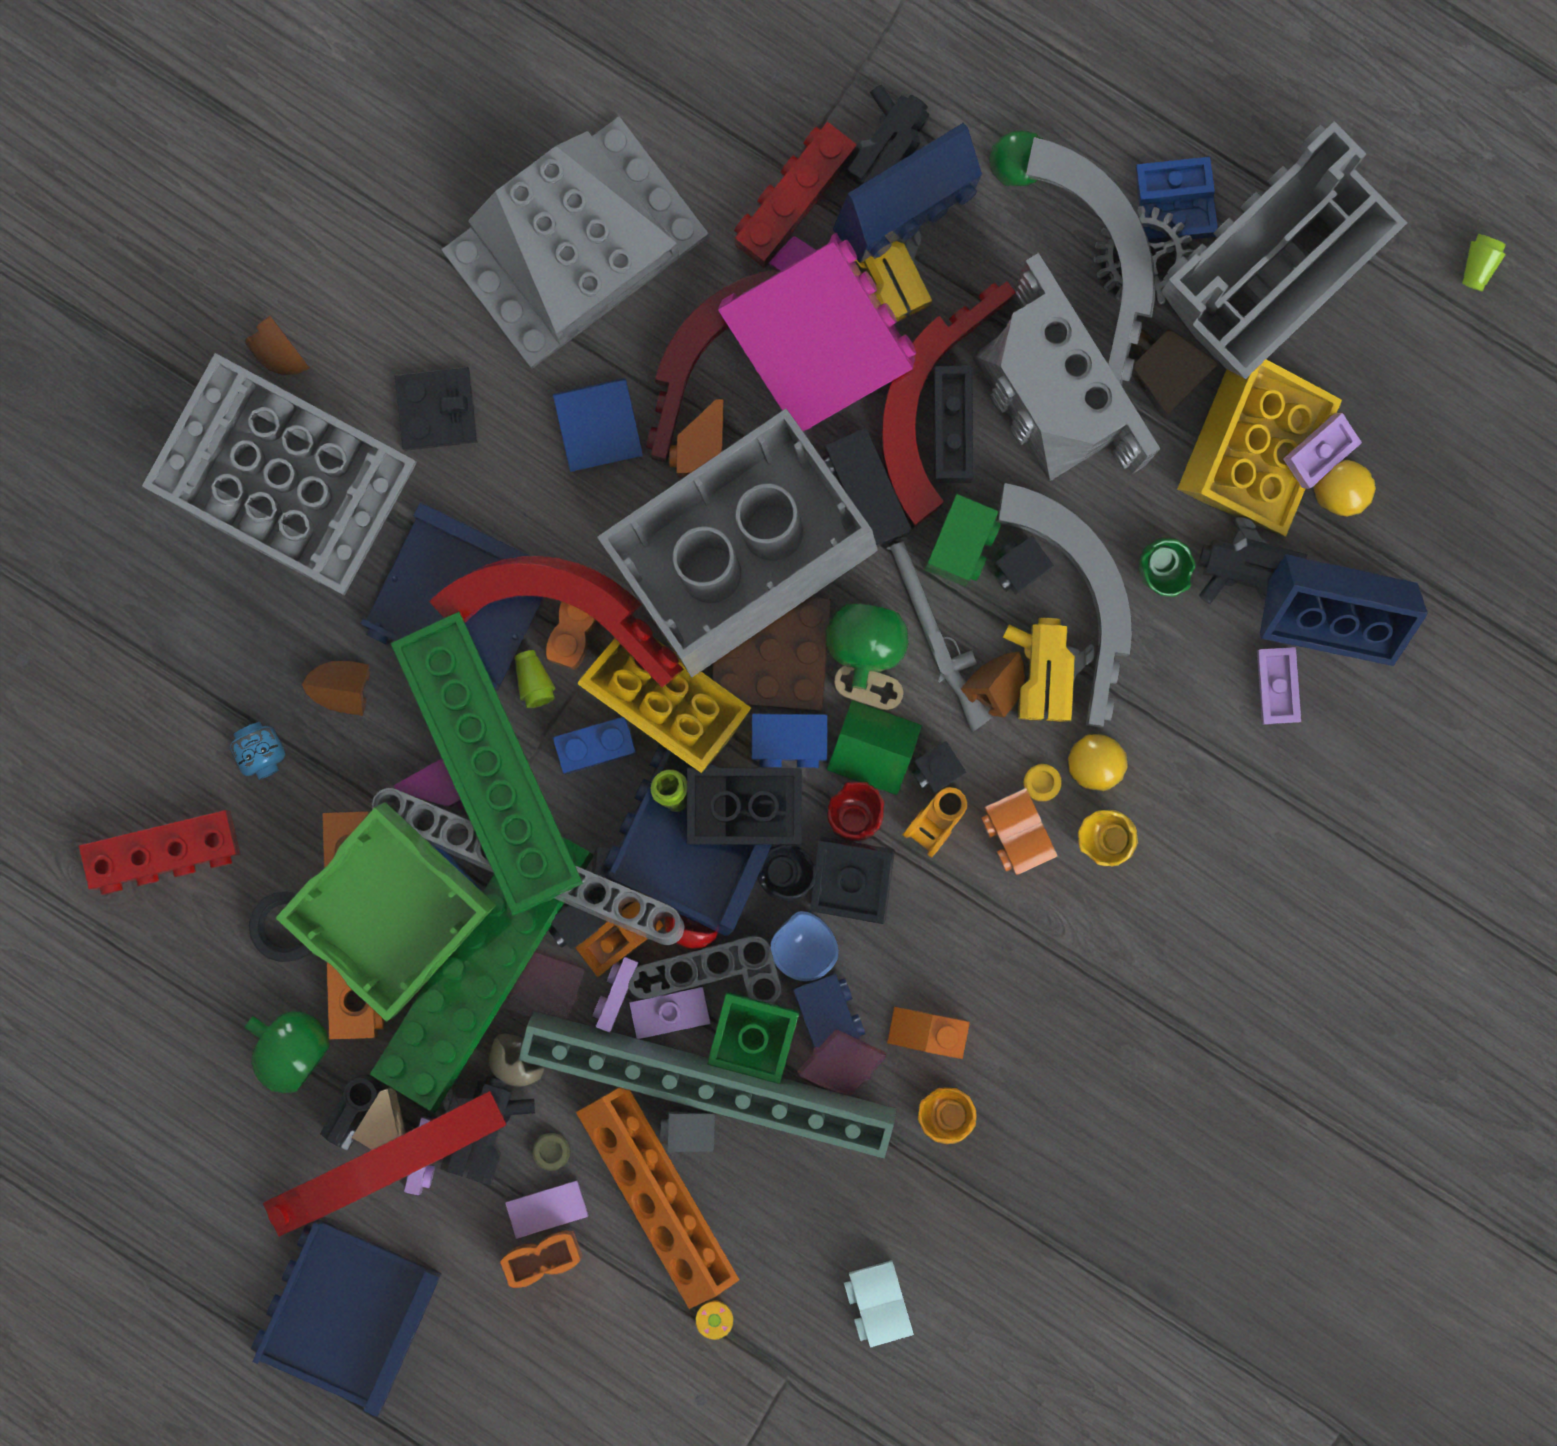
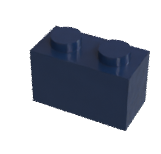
[793,973,866,1060]

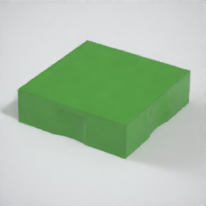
[276,802,496,1022]

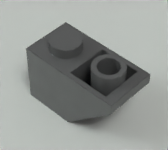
[660,1110,715,1152]

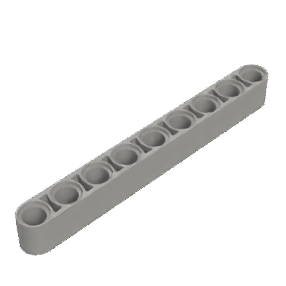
[372,788,684,945]

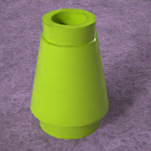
[1462,234,1506,292]
[514,650,556,708]
[651,770,687,812]

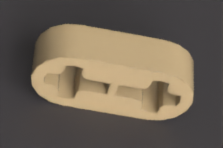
[834,666,903,711]

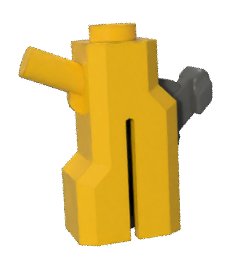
[855,230,932,322]
[1003,618,1094,722]

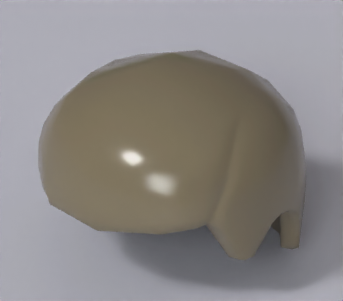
[488,1033,545,1087]

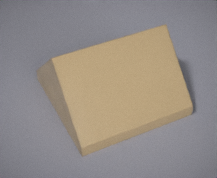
[352,1087,406,1150]

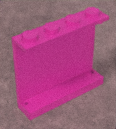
[718,233,916,432]

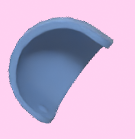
[770,911,839,981]

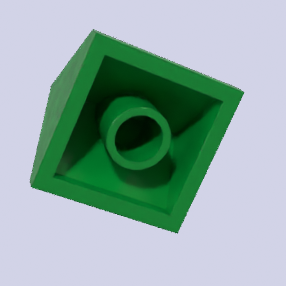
[827,700,922,795]
[707,992,799,1084]

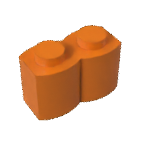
[546,602,597,670]
[981,788,1057,876]
[500,1230,583,1288]

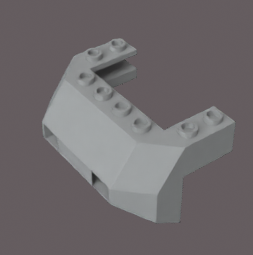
[1161,121,1407,379]

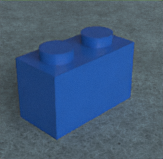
[752,714,827,768]
[553,717,637,775]

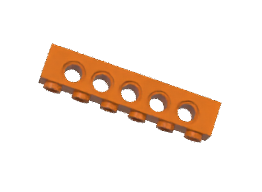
[323,812,384,1040]
[576,1087,740,1309]

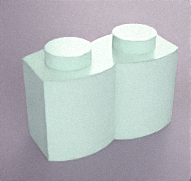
[844,1260,914,1347]

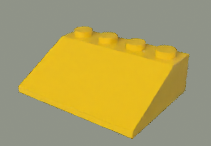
[1177,359,1342,536]
[577,638,751,773]

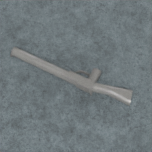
[887,541,993,733]

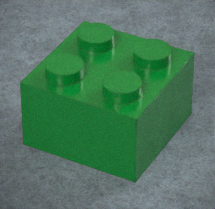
[925,494,1001,587]

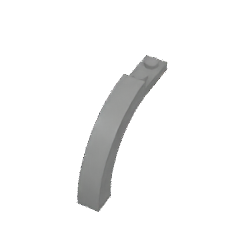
[1026,137,1155,386]
[997,483,1132,728]

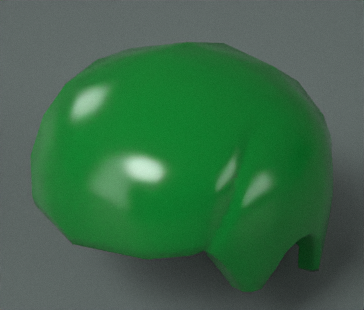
[989,130,1043,186]
[1138,537,1196,597]

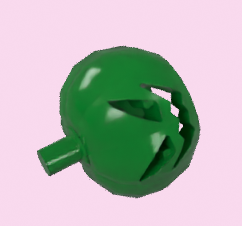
[826,604,909,689]
[244,1012,330,1093]

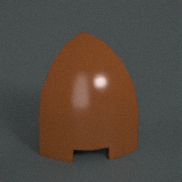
[245,316,310,375]
[961,651,1025,718]
[302,661,370,716]

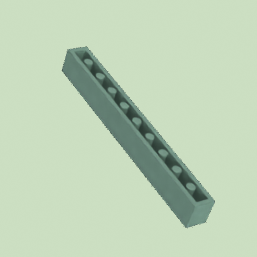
[519,1011,896,1158]

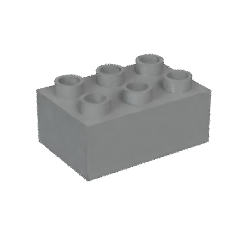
[597,409,878,677]

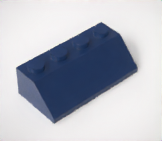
[833,122,982,263]
[1260,554,1428,666]

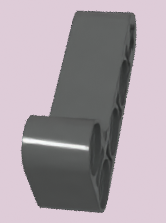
[628,936,781,1004]

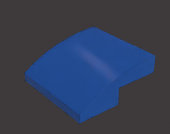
[1136,157,1218,244]
[553,378,643,472]

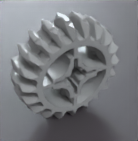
[1094,206,1194,305]

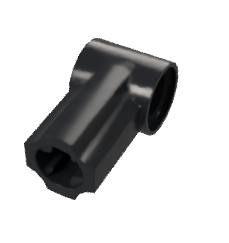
[320,1074,382,1150]

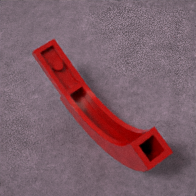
[881,281,1016,529]
[429,556,684,688]
[263,1091,507,1237]

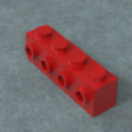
[734,121,857,268]
[79,810,241,895]

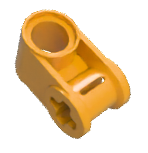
[902,787,967,858]

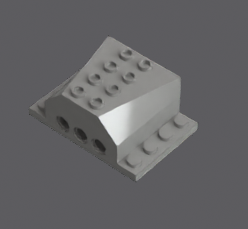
[441,116,709,369]
[972,253,1160,481]
[142,353,417,595]

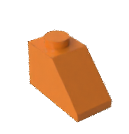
[669,399,724,477]
[576,902,664,977]
[887,1006,970,1059]

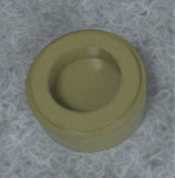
[532,1132,571,1171]

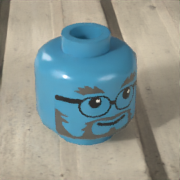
[230,722,285,780]

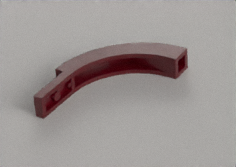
[646,269,778,463]

